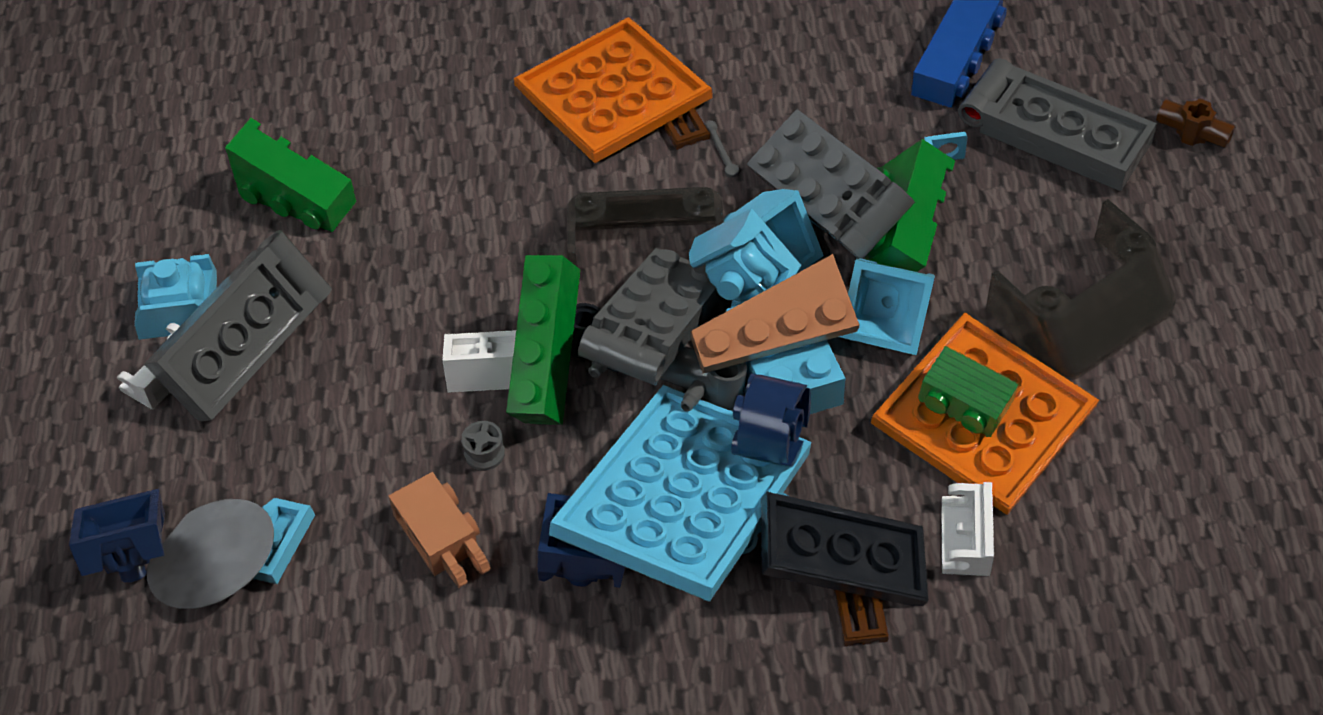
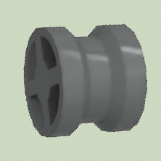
[461,421,505,471]

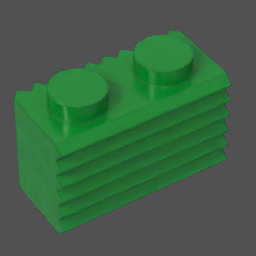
[918,346,1019,437]

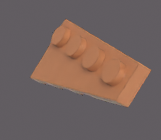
[690,254,859,373]

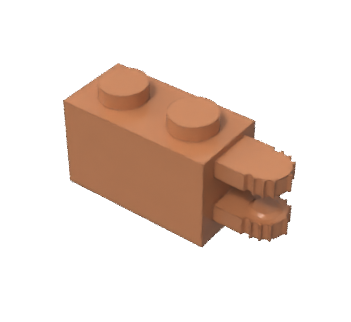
[388,471,491,588]

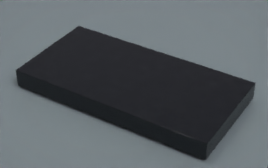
[761,492,929,606]

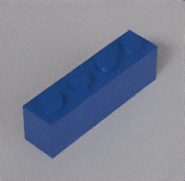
[911,0,1007,108]

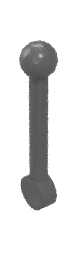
[704,120,739,178]

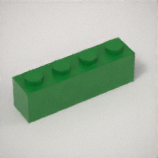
[506,255,581,425]

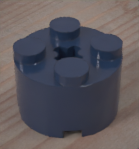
[731,374,811,467]

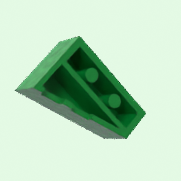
[225,118,356,232]
[865,139,955,272]

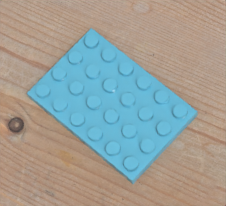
[549,385,812,602]

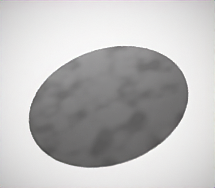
[147,499,274,609]

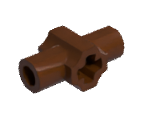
[1156,99,1236,148]

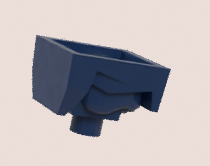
[69,489,165,582]
[538,493,625,588]

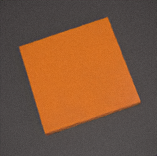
[513,17,713,163]
[871,313,1099,515]

